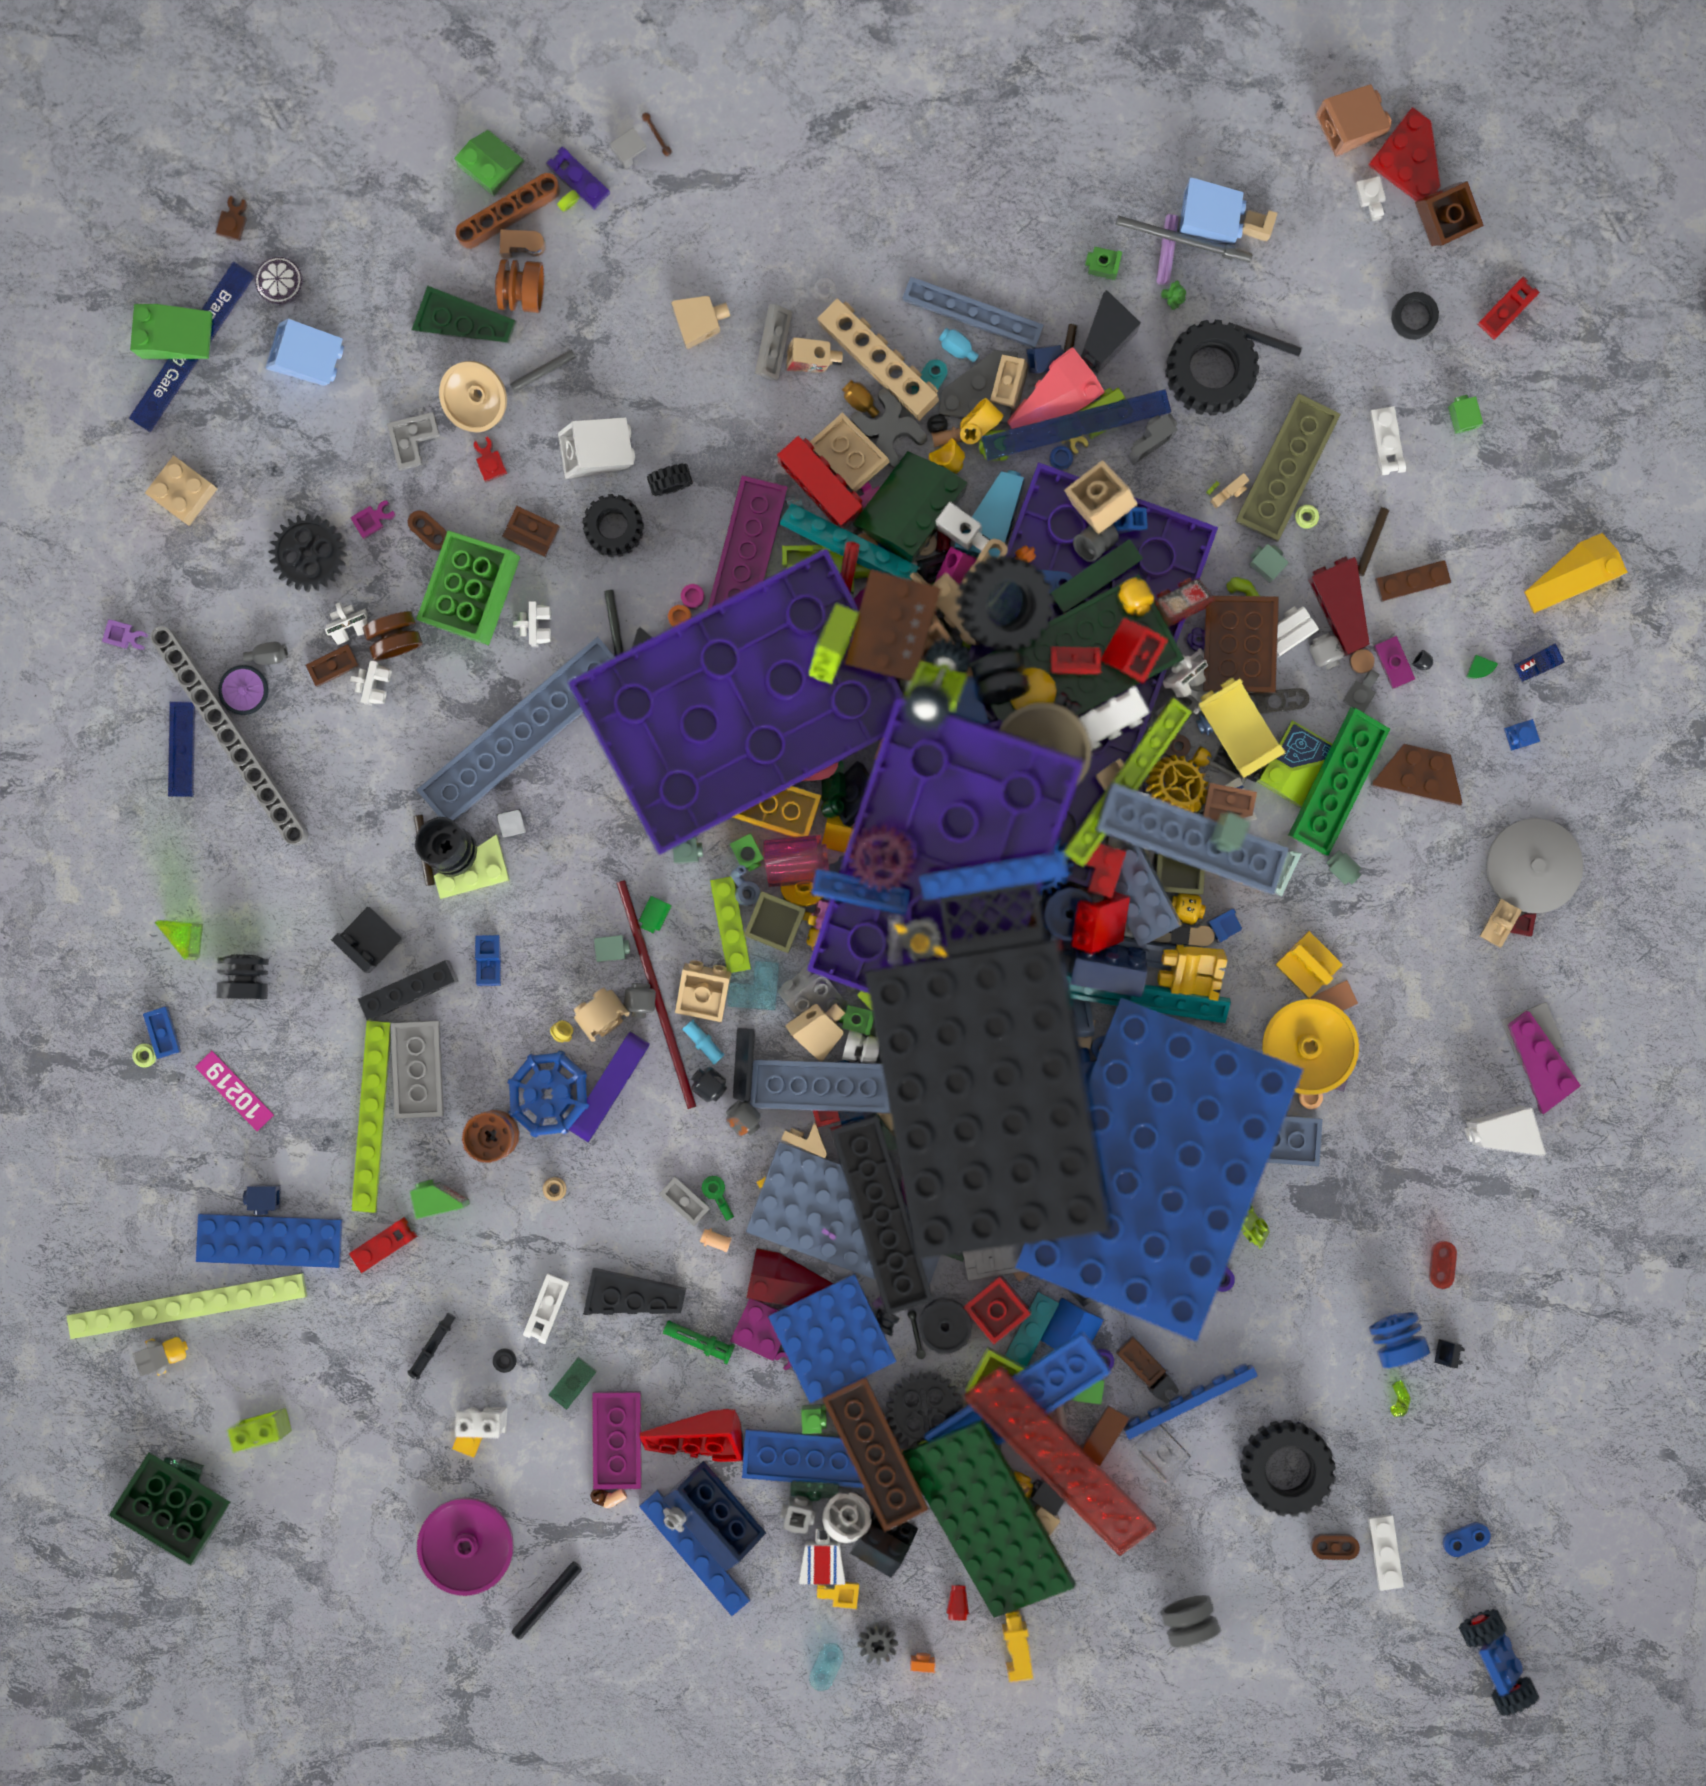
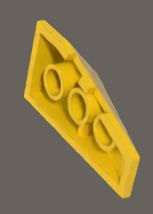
[1524,533,1628,614]

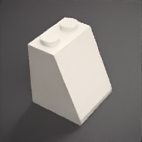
[558,418,635,479]
[1465,1106,1546,1156]

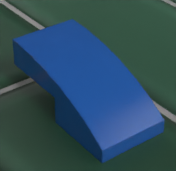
[475,935,501,986]

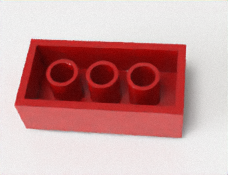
[777,435,863,529]

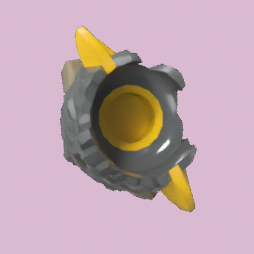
[894,919,947,962]

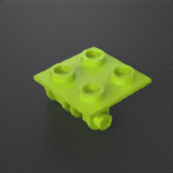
[1241,1204,1270,1249]

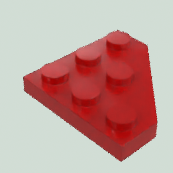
[1368,107,1440,201]

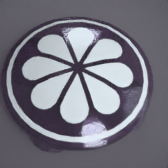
[255,257,303,305]

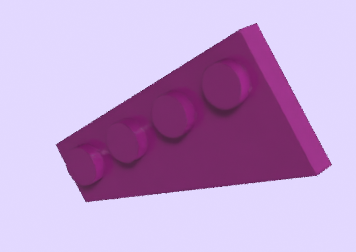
[1508,1010,1581,1115]

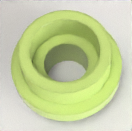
[1295,505,1319,529]
[132,1044,156,1067]

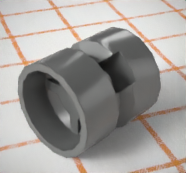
[1073,524,1119,562]

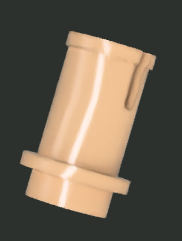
[700,1228,732,1252]

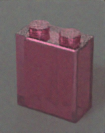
[763,835,829,887]

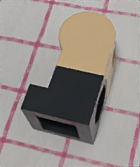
[1169,920,1215,946]

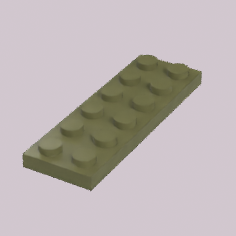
[1235,393,1341,542]

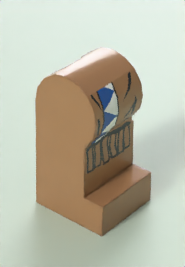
[500,230,546,259]

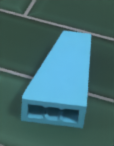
[954,470,1025,558]

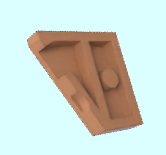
[1203,783,1257,822]

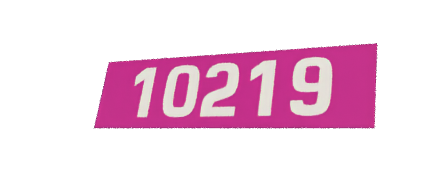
[195,1051,274,1131]

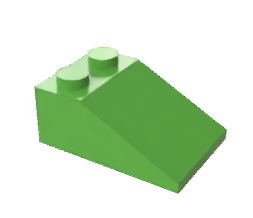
[130,304,213,359]

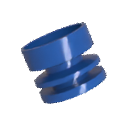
[1369,1312,1430,1368]

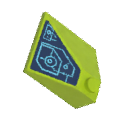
[1256,720,1332,808]

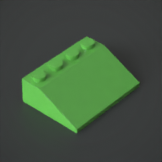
[416,530,521,646]

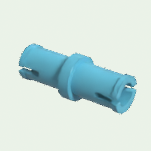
[682,1020,725,1065]

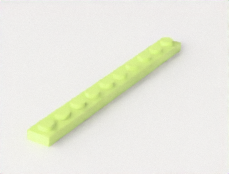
[67,1273,307,1339]

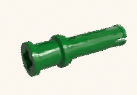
[662,1320,735,1365]

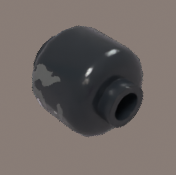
[691,1067,727,1102]

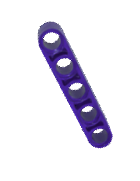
[569,1031,650,1143]

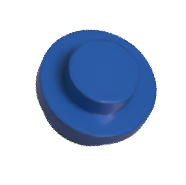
[1049,446,1073,470]

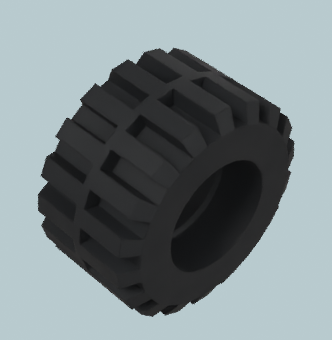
[582,494,644,557]

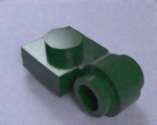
[821,772,846,819]

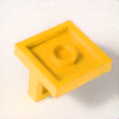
[1275,931,1343,998]

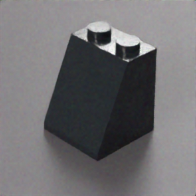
[1081,290,1141,374]

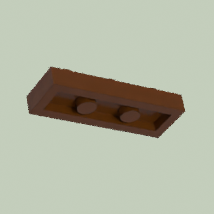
[1375,560,1451,602]

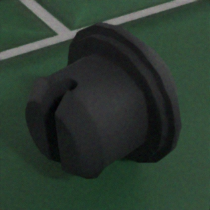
[927,414,948,434]

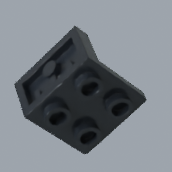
[331,907,402,973]

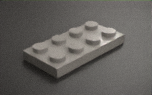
[391,1021,444,1119]

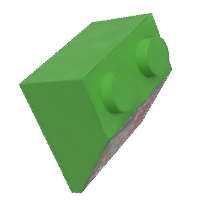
[410,1179,470,1219]

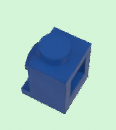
[1504,719,1540,751]

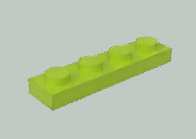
[710,876,751,973]

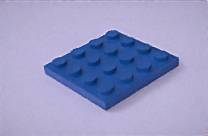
[768,1274,897,1403]

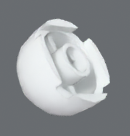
[822,1493,871,1543]

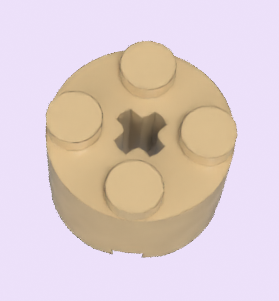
[574,988,630,1042]

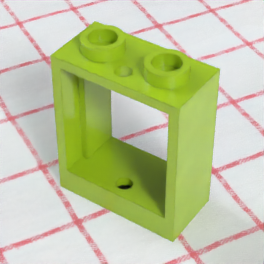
[809,604,859,684]
[227,1408,292,1453]

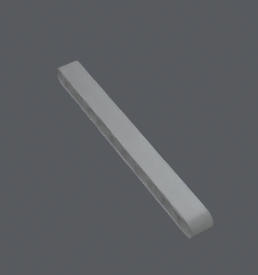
[151,626,308,846]

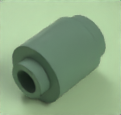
[1326,850,1362,885]

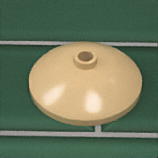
[439,361,507,432]

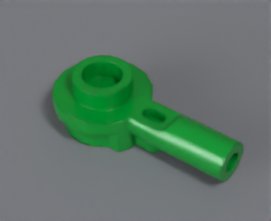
[701,1175,734,1221]

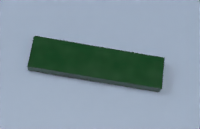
[1050,539,1143,614]

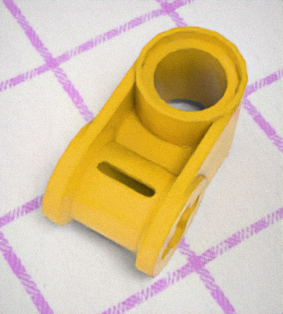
[960,398,1004,444]

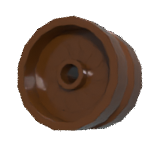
[362,611,423,661]

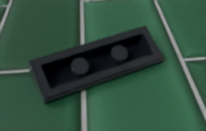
[733,1028,755,1101]

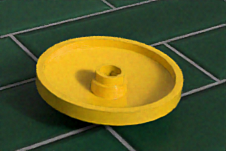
[1262,999,1359,1095]

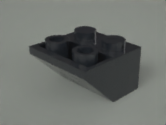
[850,1510,918,1578]

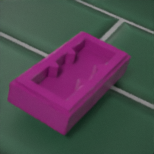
[1373,636,1415,689]

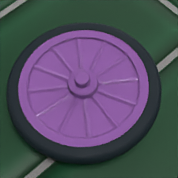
[218,665,269,715]

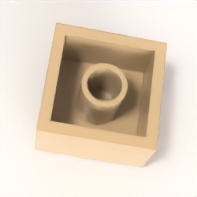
[145,455,218,526]
[1065,460,1137,534]

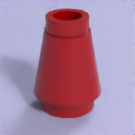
[946,1585,970,1621]

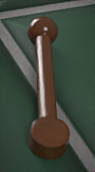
[642,112,672,156]

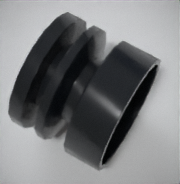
[415,817,477,877]
[216,954,269,999]

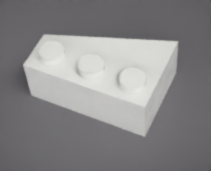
[1079,687,1149,750]

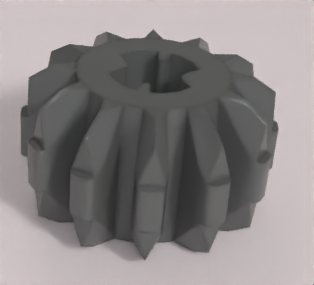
[857,1622,898,1665]

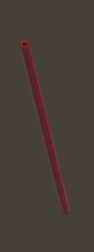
[616,880,697,1109]

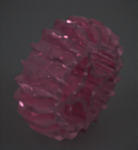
[849,825,915,891]

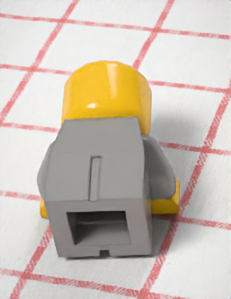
[132,1337,188,1376]

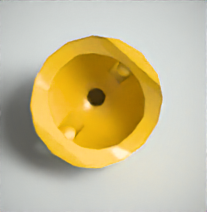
[929,438,965,474]

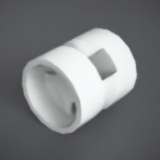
[842,1030,879,1064]

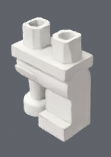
[455,1407,507,1438]

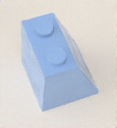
[1179,178,1246,245]
[265,319,344,386]

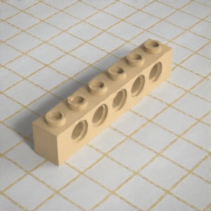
[817,299,939,421]

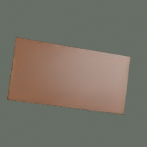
[1308,980,1358,1011]

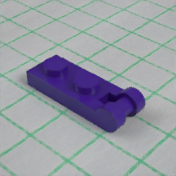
[545,146,610,210]

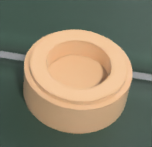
[1298,1093,1323,1109]

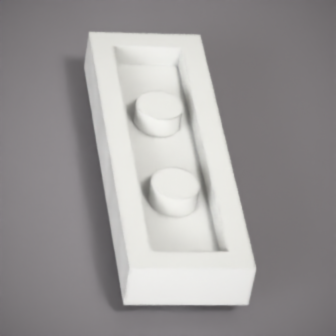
[1368,1514,1404,1591]

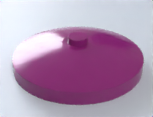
[417,1497,514,1596]

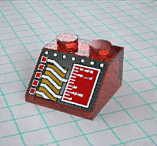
[1154,578,1215,628]

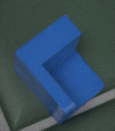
[1206,908,1242,943]

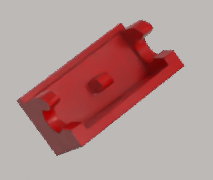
[1050,647,1101,675]

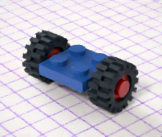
[1459,1609,1539,1716]

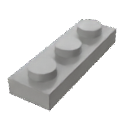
[755,304,792,381]

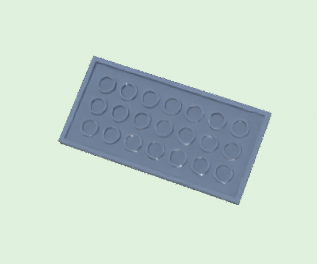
[746,1141,940,1285]

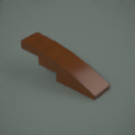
[1058,1405,1129,1497]

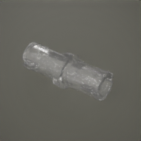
[886,914,904,965]

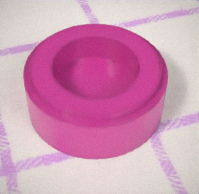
[681,584,705,609]

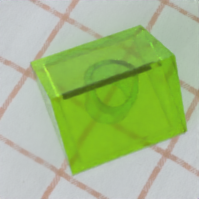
[155,920,203,960]

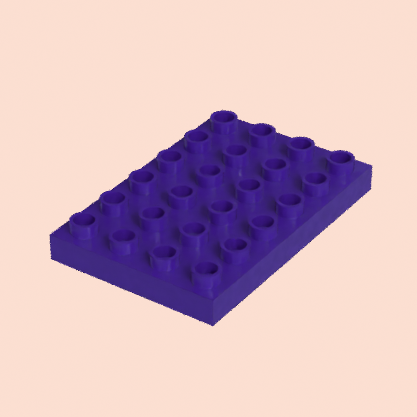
[568,548,904,856]
[807,695,1085,993]

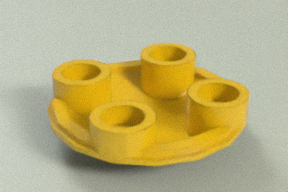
[1010,668,1056,710]

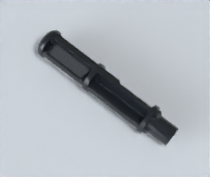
[407,1313,456,1380]

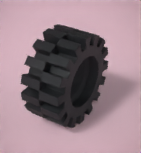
[647,463,693,496]

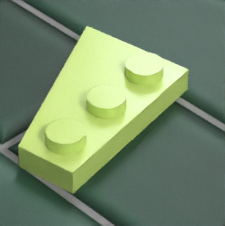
[434,834,510,899]

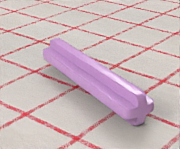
[1157,214,1179,285]

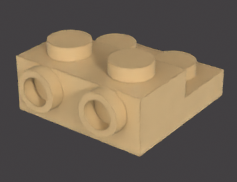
[675,960,732,1022]

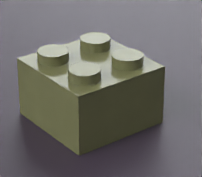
[1154,852,1205,895]
[744,891,807,953]

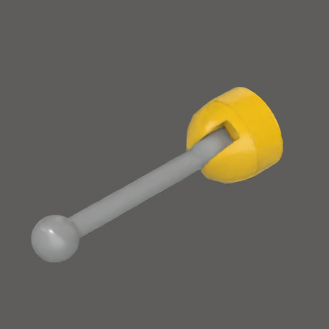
[1192,746,1246,784]

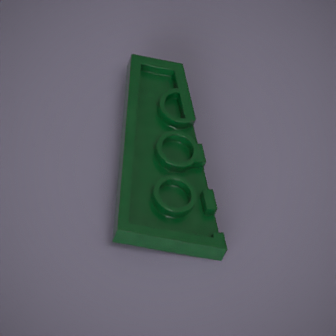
[411,285,517,343]

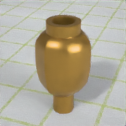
[842,380,880,418]

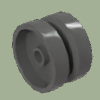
[1160,1595,1221,1648]

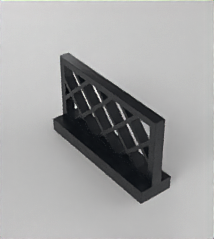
[940,882,1047,956]

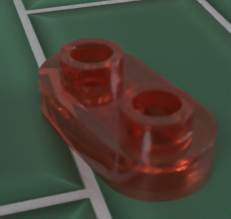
[1429,1241,1457,1289]

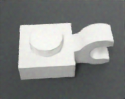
[1355,176,1386,221]

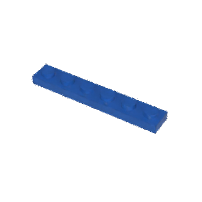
[919,851,1069,900]
[1123,1364,1258,1440]
[639,1490,750,1616]

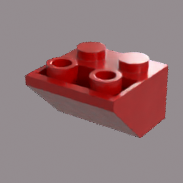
[1101,618,1168,684]

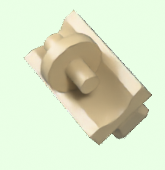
[1479,899,1522,948]

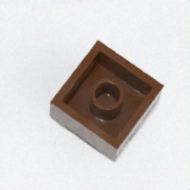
[1415,181,1484,247]

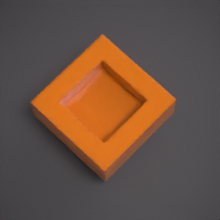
[910,1653,935,1673]

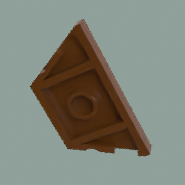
[1371,744,1462,806]

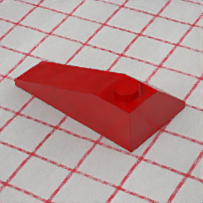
[639,1409,743,1462]

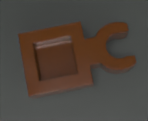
[216,196,247,241]

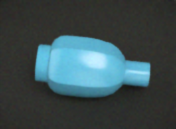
[938,328,979,363]

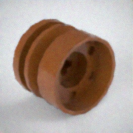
[495,259,544,313]
[462,1110,520,1163]

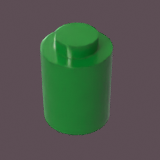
[639,895,672,933]

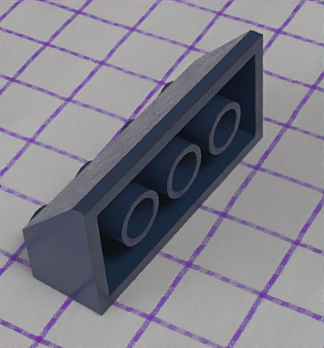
[662,1461,766,1572]

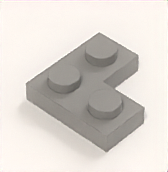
[387,412,440,471]

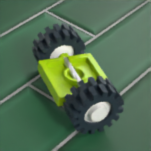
[904,639,971,730]

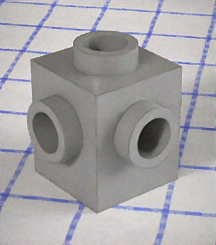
[780,1496,816,1534]

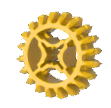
[1145,754,1209,813]

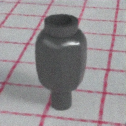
[243,642,288,665]

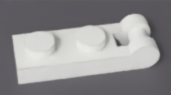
[1370,406,1406,475]
[523,1273,570,1344]

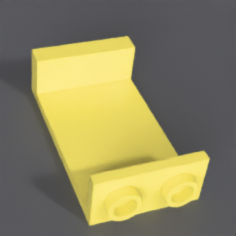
[1198,678,1286,778]

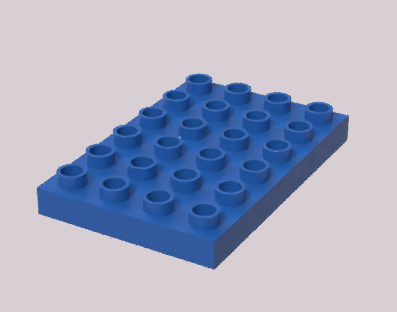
[1015,998,1303,1342]

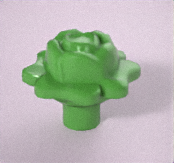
[1161,280,1187,310]

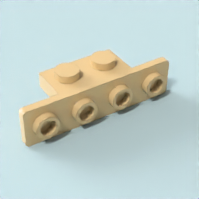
[910,572,981,646]

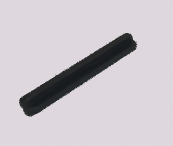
[511,1561,582,1640]

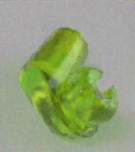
[1390,1380,1411,1417]

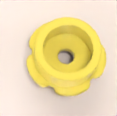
[550,1020,573,1043]

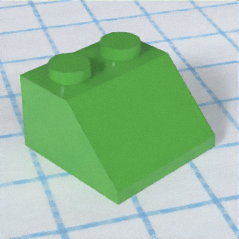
[454,130,524,196]

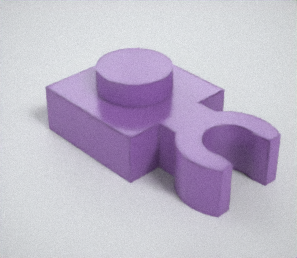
[102,619,148,650]

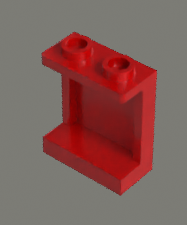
[1072,891,1130,953]

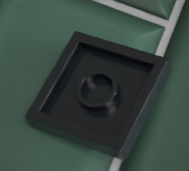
[839,761,871,828]

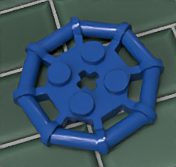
[507,1050,589,1138]

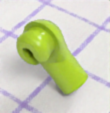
[1226,577,1260,596]

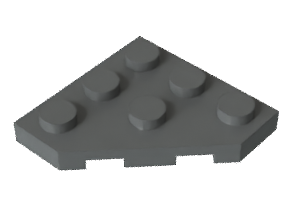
[939,350,1018,424]

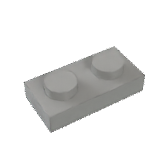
[659,1176,710,1226]

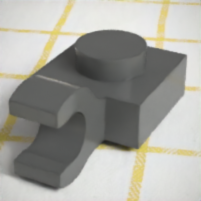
[1343,669,1380,713]

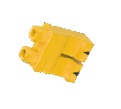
[1157,944,1227,1001]
[1002,1609,1033,1682]

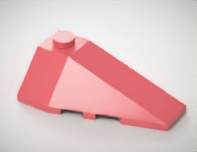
[1007,347,1105,441]

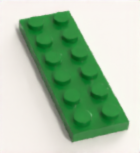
[1288,707,1390,856]

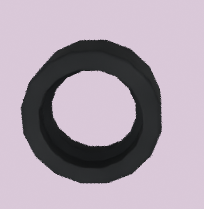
[1391,292,1439,340]

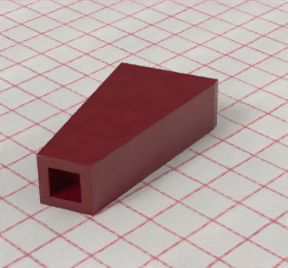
[1308,556,1370,657]

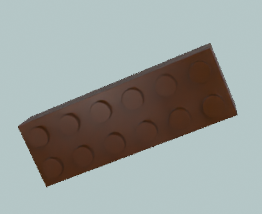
[822,1377,929,1531]

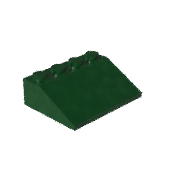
[853,451,968,563]
[108,1452,231,1566]

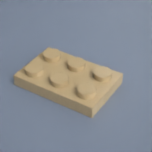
[810,412,890,492]

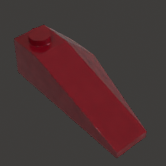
[746,1248,834,1306]

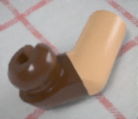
[590,1489,627,1508]

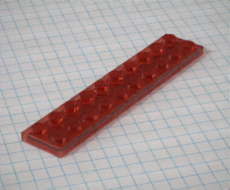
[964,1366,1157,1557]

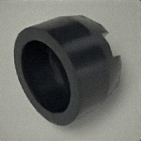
[1412,650,1434,670]

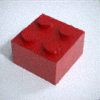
[963,1275,1032,1344]

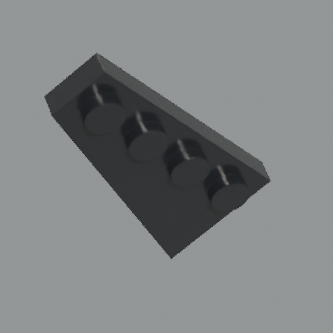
[583,1268,687,1315]

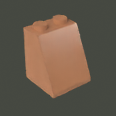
[1316,84,1391,157]

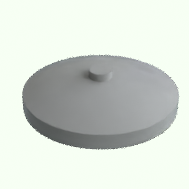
[1486,818,1583,913]

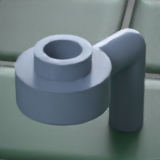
[730,865,760,906]

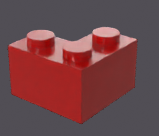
[1070,843,1126,898]

